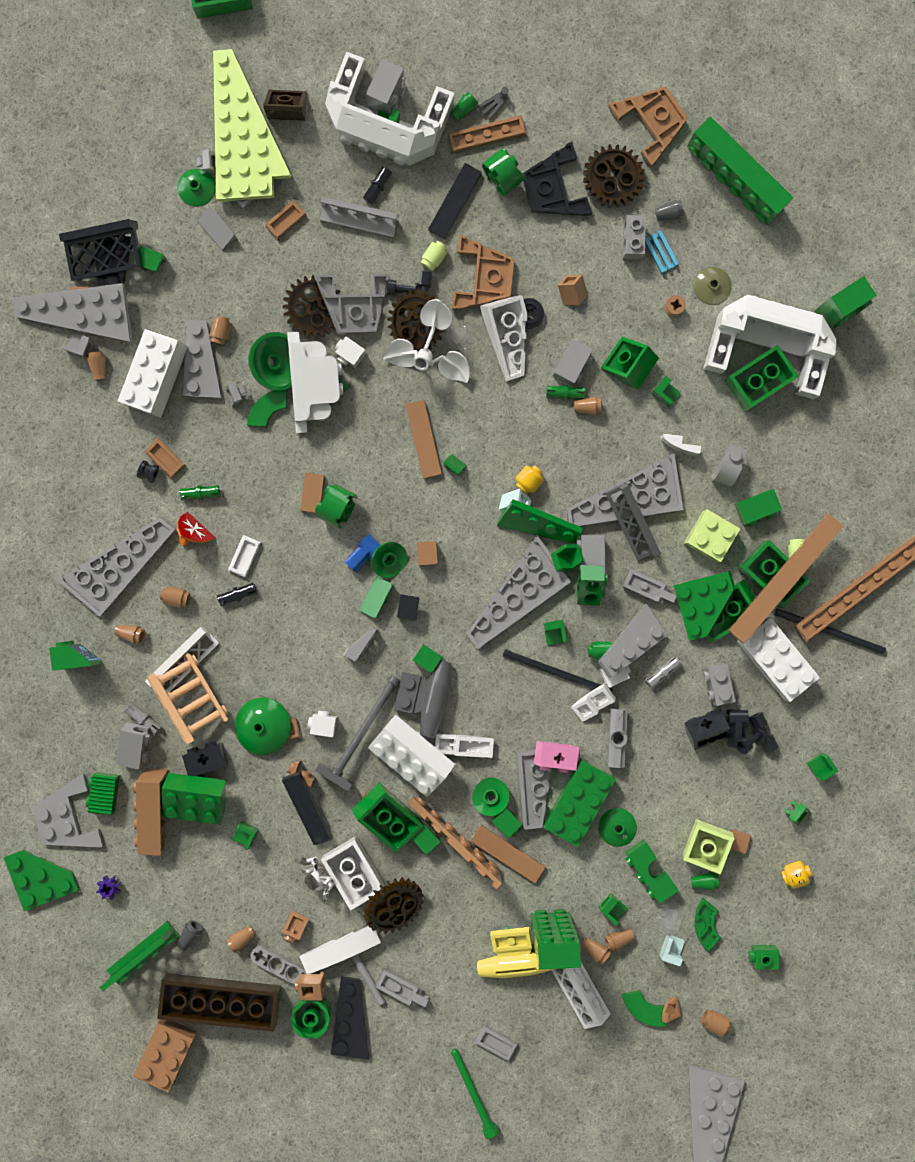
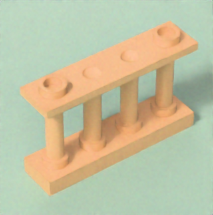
[146,653,228,745]

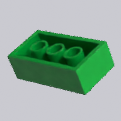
[543,758,616,847]

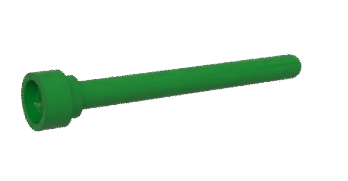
[451,1048,499,1139]

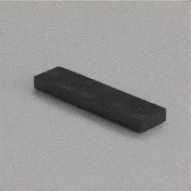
[428,163,482,240]
[282,772,332,846]

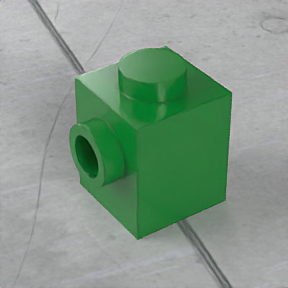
[748,945,779,969]

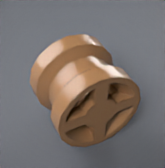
[664,295,686,317]

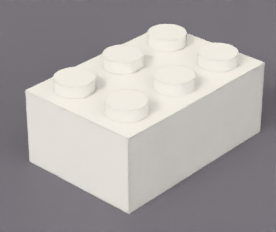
[321,836,385,910]

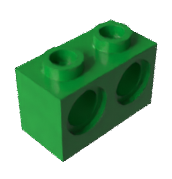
[576,565,608,606]

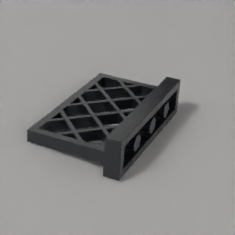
[59,219,143,281]

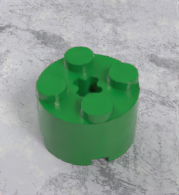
[482,147,526,196]
[315,484,357,529]
[291,997,332,1039]

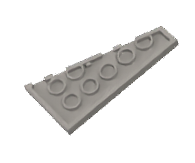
[56,517,176,617]
[688,1064,745,1162]

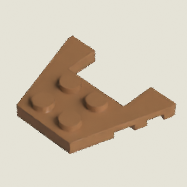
[608,87,688,167]
[452,235,514,311]

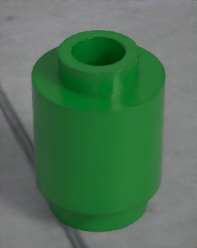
[588,641,613,661]

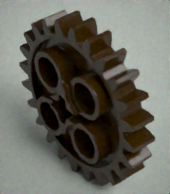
[583,144,645,208]
[282,275,341,339]
[387,290,446,351]
[363,877,424,934]

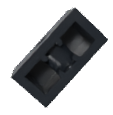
[685,709,731,750]
[182,741,229,776]

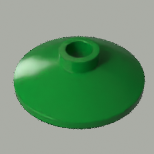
[177,169,215,206]
[371,542,407,578]
[472,778,510,816]
[599,808,637,847]

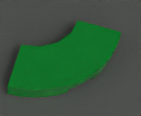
[247,389,287,427]
[694,898,721,952]
[621,990,667,1027]

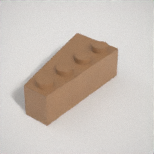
[133,768,168,856]

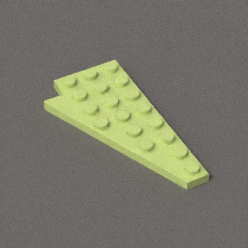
[213,49,291,202]

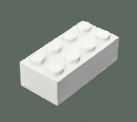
[118,329,188,418]
[736,617,820,702]
[368,715,455,797]

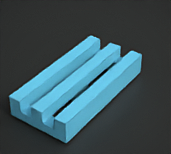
[645,230,679,274]

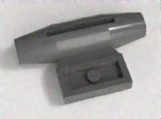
[394,660,452,739]

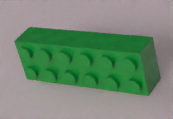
[687,116,794,225]
[531,909,581,970]

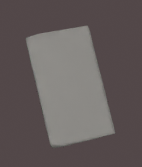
[198,206,237,251]

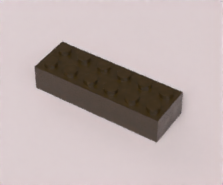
[157,973,281,1032]

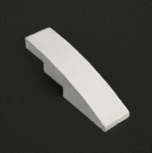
[416,731,494,758]
[299,926,381,974]

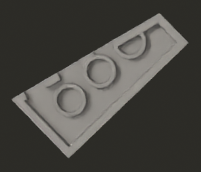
[183,320,222,399]
[598,604,668,678]
[516,750,552,830]

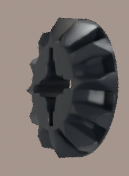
[524,298,544,329]

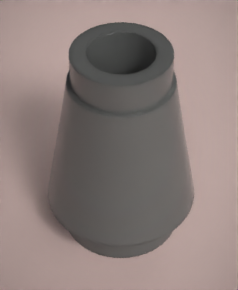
[655,199,684,220]
[177,920,203,951]

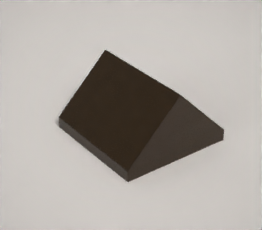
[263,89,307,121]

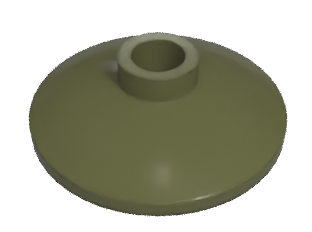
[693,267,731,305]

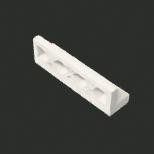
[145,627,219,693]
[552,963,611,1029]

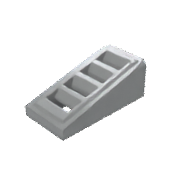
[343,627,378,662]

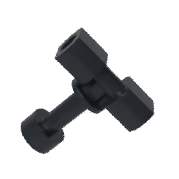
[387,271,432,308]
[735,712,779,754]

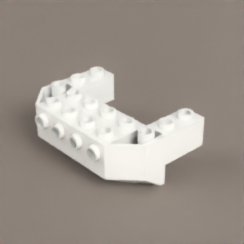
[325,52,455,166]
[703,295,836,399]

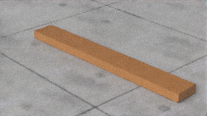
[728,514,843,644]
[794,536,915,642]

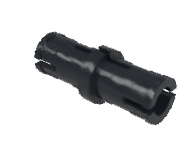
[217,582,257,606]

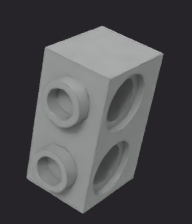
[623,215,646,260]

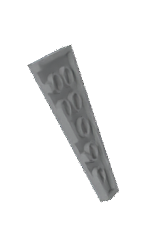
[13,283,133,342]
[566,454,683,526]
[466,535,571,649]

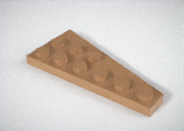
[408,795,502,890]

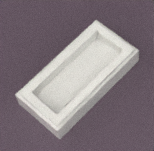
[228,535,261,577]

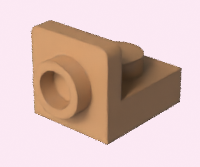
[288,759,315,787]
[281,911,309,944]

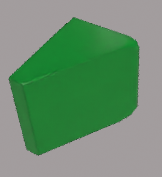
[444,454,466,476]

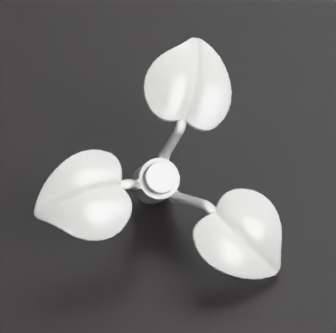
[383,299,470,383]

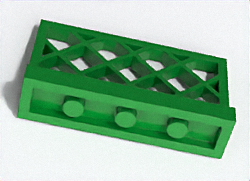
[100,920,179,992]

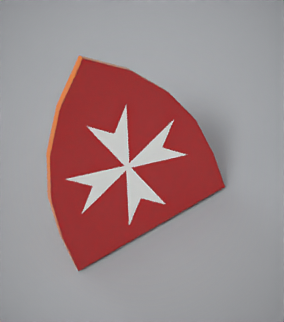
[177,512,216,547]

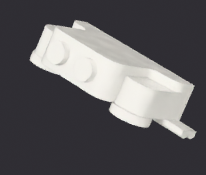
[287,332,343,433]

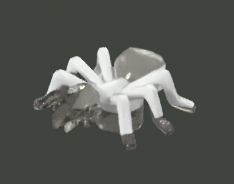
[300,857,334,902]

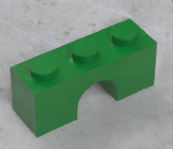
[625,839,679,904]

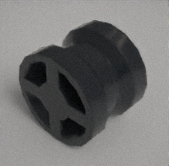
[137,460,159,483]

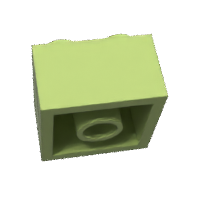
[684,509,740,563]
[683,819,734,874]

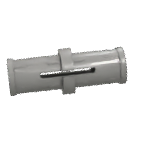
[645,656,683,689]
[124,702,162,736]

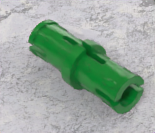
[546,385,585,400]
[180,485,221,501]

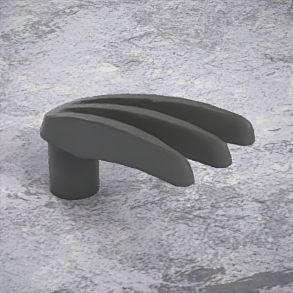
[478,87,509,119]

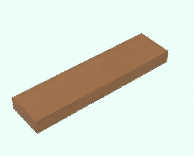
[448,115,526,153]
[406,400,442,479]
[471,825,545,883]

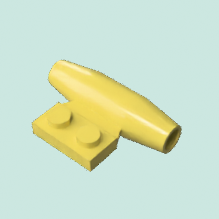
[477,927,554,979]

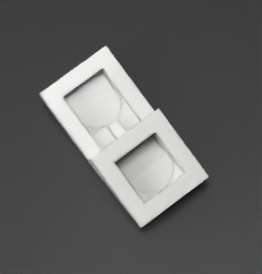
[661,434,701,456]
[571,683,616,722]

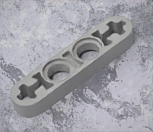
[250,945,315,985]

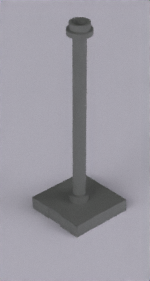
[315,675,400,791]

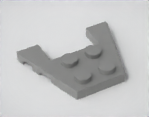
[315,273,389,334]
[32,774,104,847]

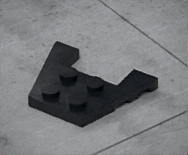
[523,142,592,216]

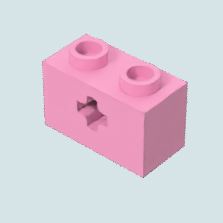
[534,741,579,773]

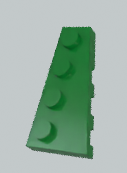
[496,499,582,544]

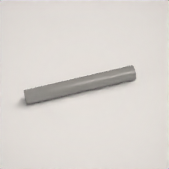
[351,954,385,1005]

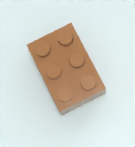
[133,1020,197,1093]

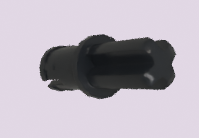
[363,166,392,204]

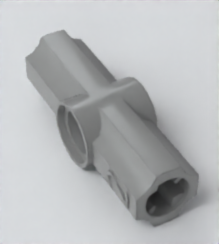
[607,708,628,768]

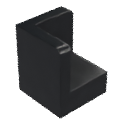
[397,594,419,620]

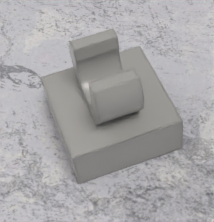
[196,149,216,175]
[224,382,248,407]

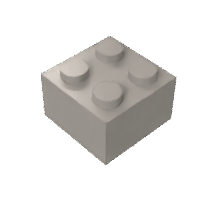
[366,59,407,114]

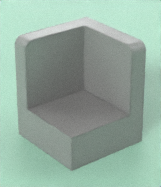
[62,334,94,358]

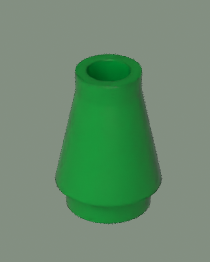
[450,92,478,121]
[691,871,720,891]

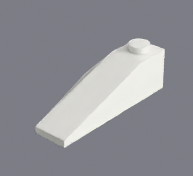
[480,295,527,381]

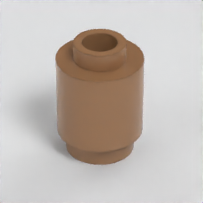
[209,316,232,346]
[160,586,190,608]
[700,1009,731,1037]

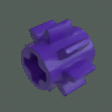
[96,875,121,900]

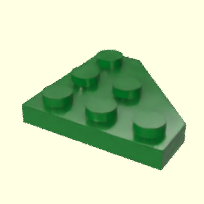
[674,571,735,641]
[4,849,79,911]

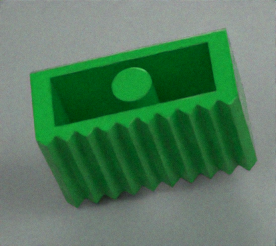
[86,772,120,816]

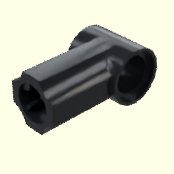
[726,709,749,748]

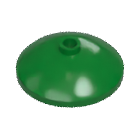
[248,332,292,391]
[235,697,291,755]

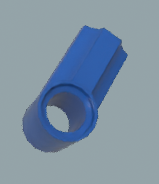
[345,534,381,573]

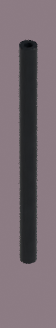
[775,608,886,654]
[503,649,613,692]

